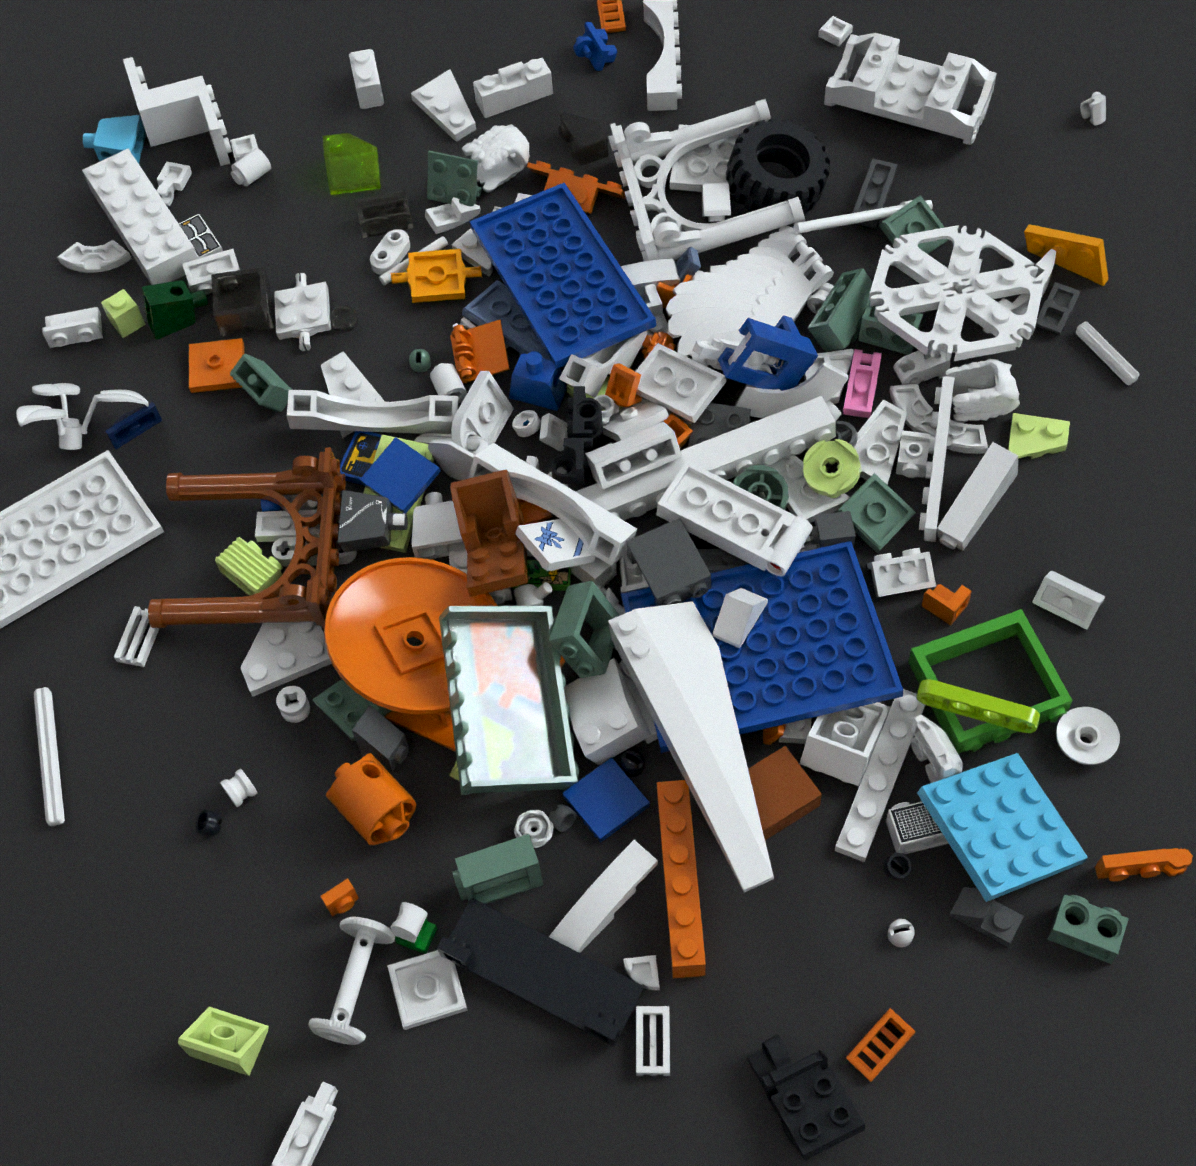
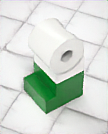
[391,902,437,954]

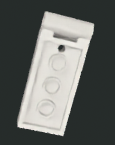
[656,460,813,576]

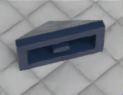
[105,402,162,450]

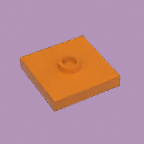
[189,338,244,393]

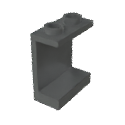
[626,518,711,606]

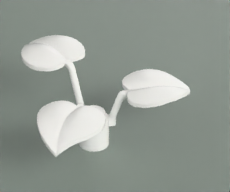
[16,383,149,450]

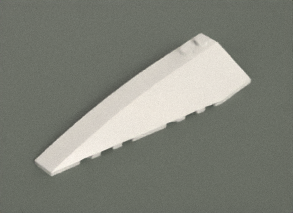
[608,601,774,893]

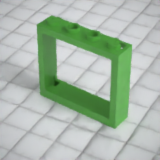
[908,609,1073,754]

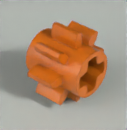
[642,332,676,359]

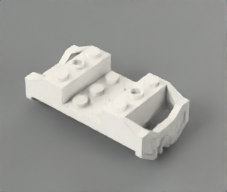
[824,33,997,145]

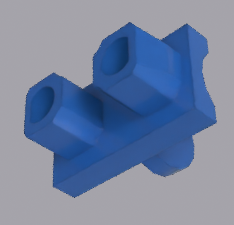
[573,22,617,71]

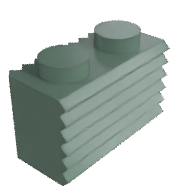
[230,354,292,412]

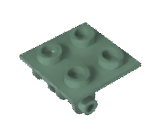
[427,151,482,207]
[313,679,393,741]

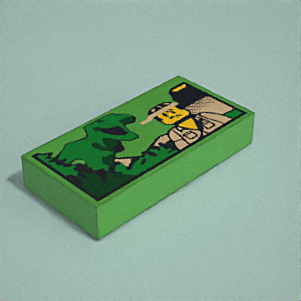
[512,560,571,591]

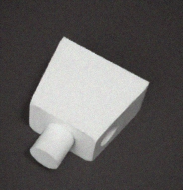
[412,492,466,559]

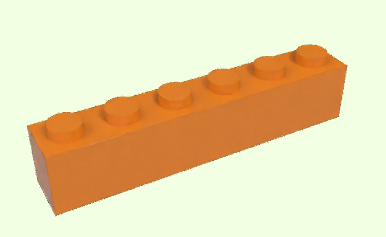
[657,780,706,978]

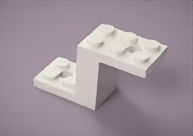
[123,57,232,166]

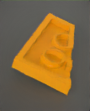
[1024,224,1108,286]

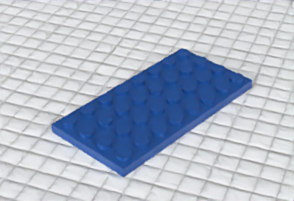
[469,182,657,369]

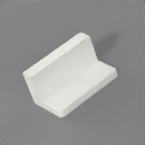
[1032,571,1105,630]

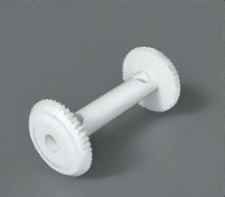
[308,917,395,1045]

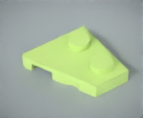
[1007,413,1070,459]

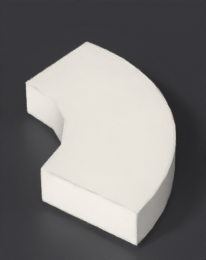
[57,240,132,273]

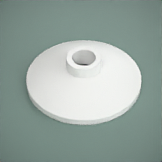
[1056,707,1120,765]

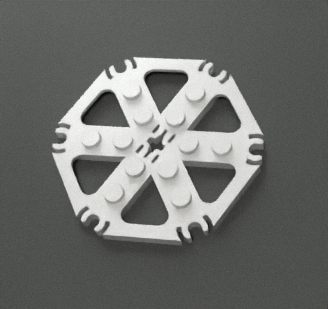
[868,225,1044,361]

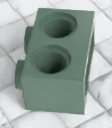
[858,301,923,355]
[1047,894,1129,964]

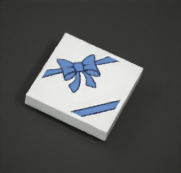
[515,519,596,571]

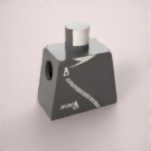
[338,490,408,552]

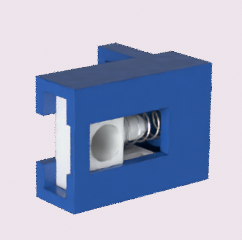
[717,315,818,391]

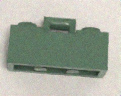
[808,268,873,351]

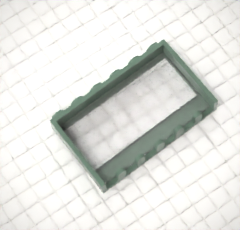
[439,606,579,795]

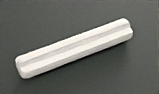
[1076,321,1139,385]

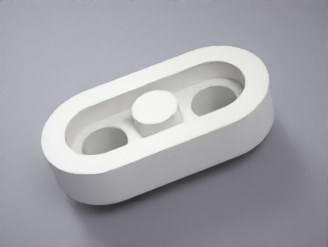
[370,229,410,275]

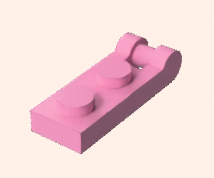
[843,349,882,418]

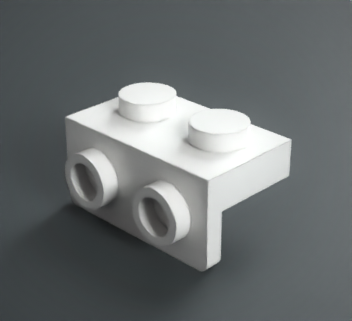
[182,249,244,295]

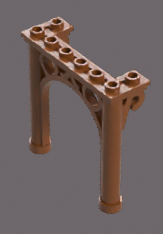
[148,447,346,630]

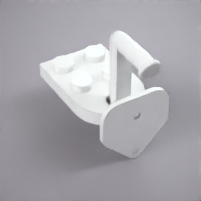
[414,371,514,480]

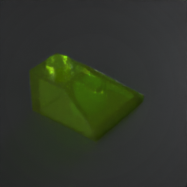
[323,133,381,195]

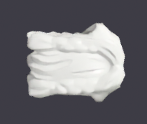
[462,124,530,193]
[946,359,1020,423]

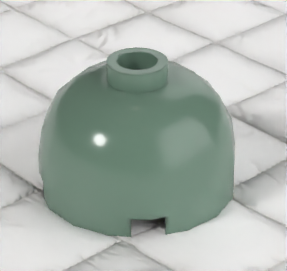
[733,465,789,510]

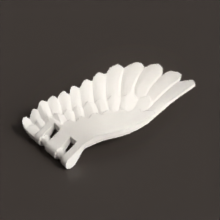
[666,226,834,366]

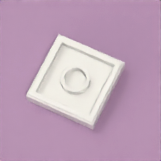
[387,950,468,1030]

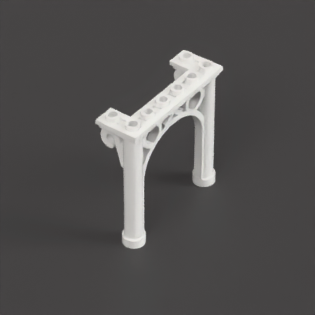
[608,99,805,261]

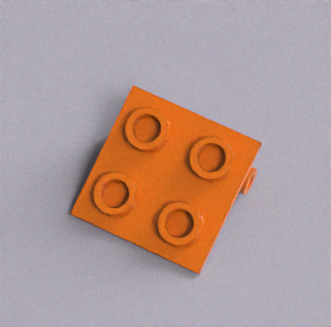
[450,320,510,384]

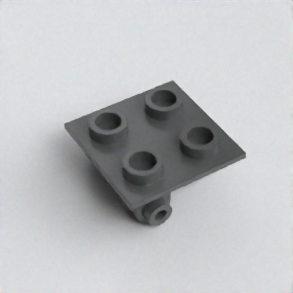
[688,403,751,447]

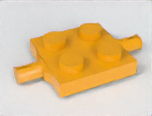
[391,249,482,303]

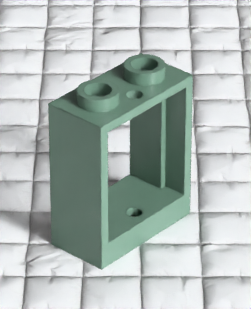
[549,581,620,678]
[452,834,543,904]

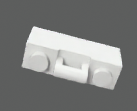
[473,57,553,118]
[585,422,682,489]

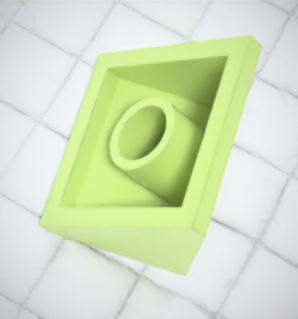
[178,1007,269,1076]

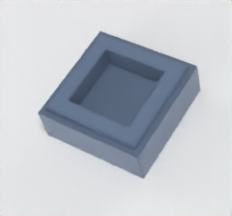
[675,247,701,283]

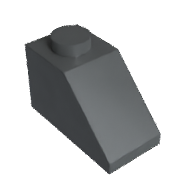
[352,706,409,771]

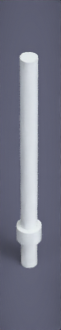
[793,200,933,234]

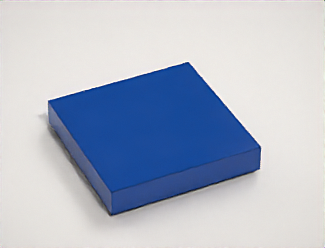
[360,437,441,513]
[562,757,650,843]

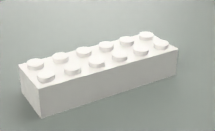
[82,149,198,285]

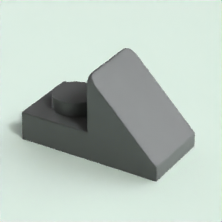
[949,887,1024,947]

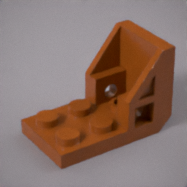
[450,469,528,597]

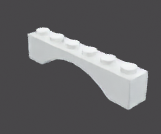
[643,0,682,111]
[287,390,458,434]
[468,443,637,566]

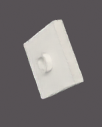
[602,398,669,441]

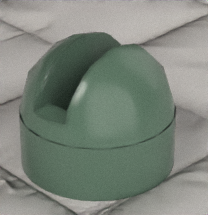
[409,349,431,372]

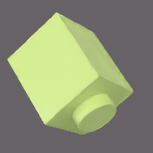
[101,289,146,338]

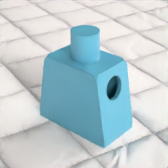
[83,115,146,164]

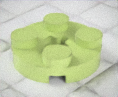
[803,439,862,498]

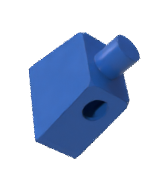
[509,351,567,411]

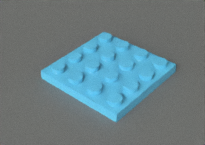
[917,753,1088,902]

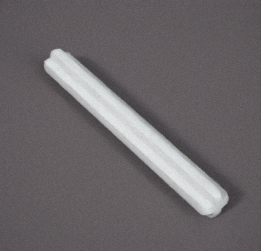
[33,687,65,826]

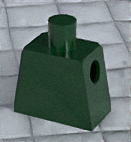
[142,280,208,340]

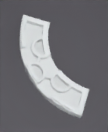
[734,363,848,418]
[889,384,988,454]

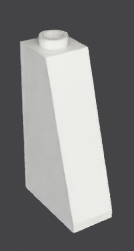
[937,442,1018,551]

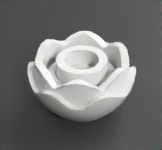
[514,810,554,848]

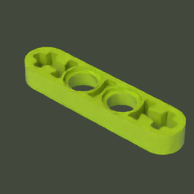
[916,679,1040,733]

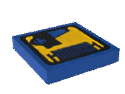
[340,431,382,485]

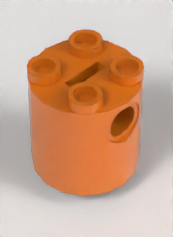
[325,753,416,845]

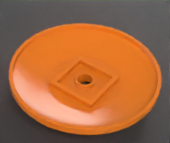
[324,557,507,715]

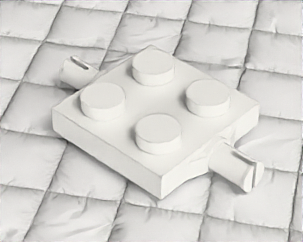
[274,273,331,351]

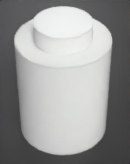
[231,148,272,187]
[430,363,467,404]

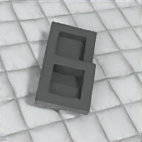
[1035,282,1081,335]

